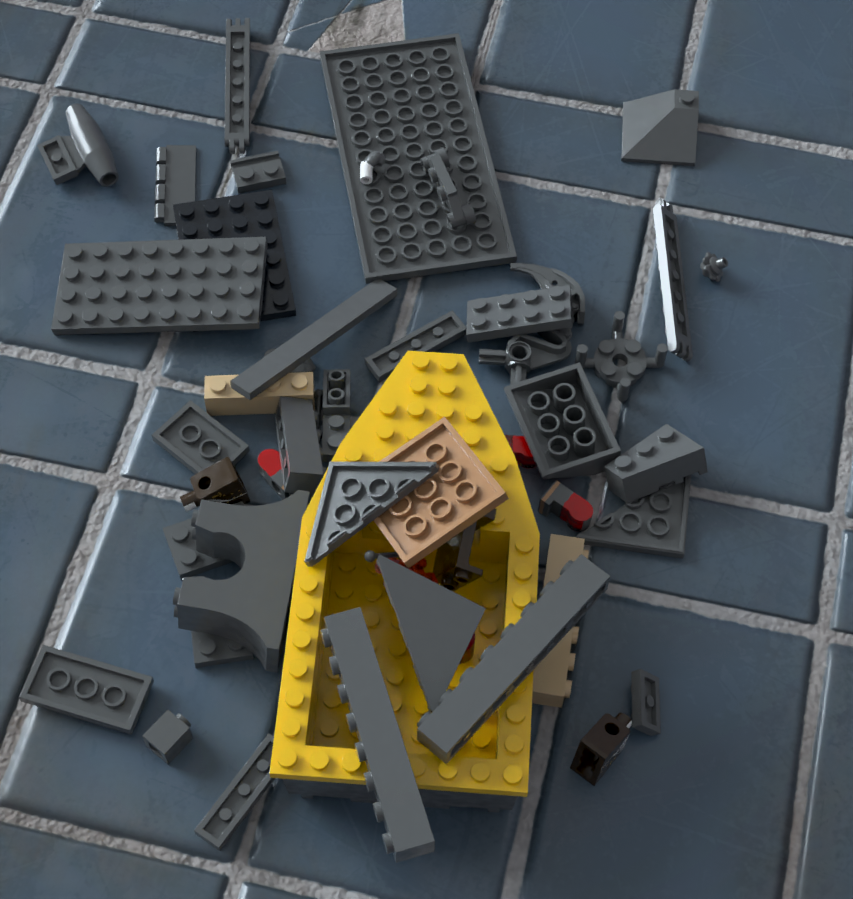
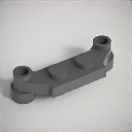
[420,148,477,228]

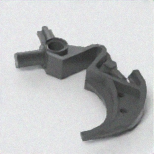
[479,263,585,385]

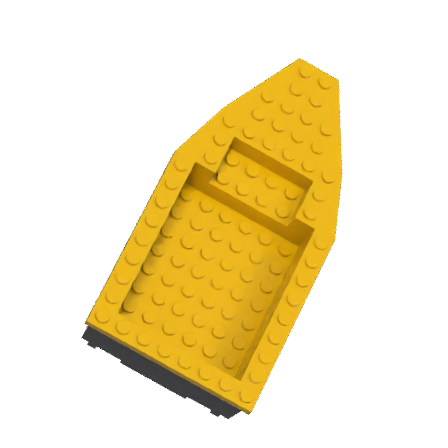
[269,351,540,813]

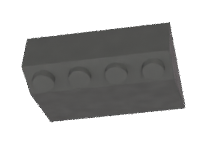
[504,362,621,479]

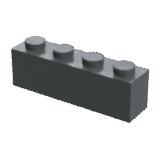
[275,396,326,494]

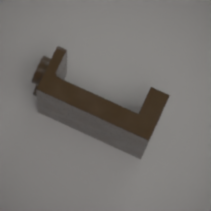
[431,509,497,591]

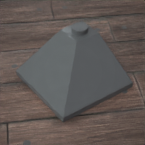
[621,89,699,166]

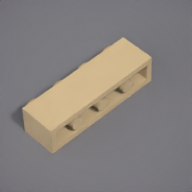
[204,372,315,416]

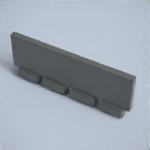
[154,145,196,226]

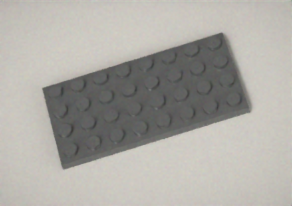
[51,237,268,335]

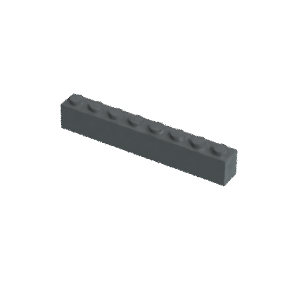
[417,554,610,764]
[320,607,435,863]

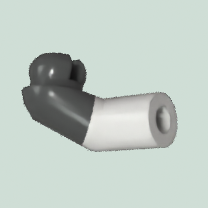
[360,151,386,184]

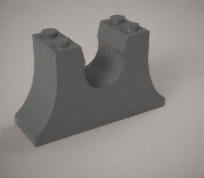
[173,490,310,673]

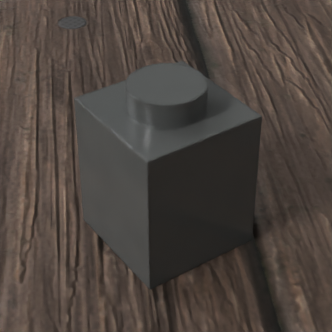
[143,710,193,765]

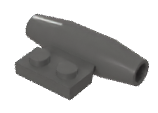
[37,104,119,186]

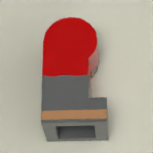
[258,449,294,499]
[538,480,593,532]

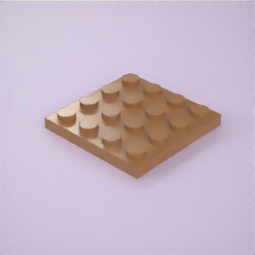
[373,416,509,568]

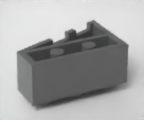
[604,424,708,503]

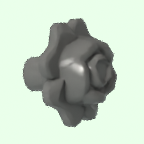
[700,252,728,282]

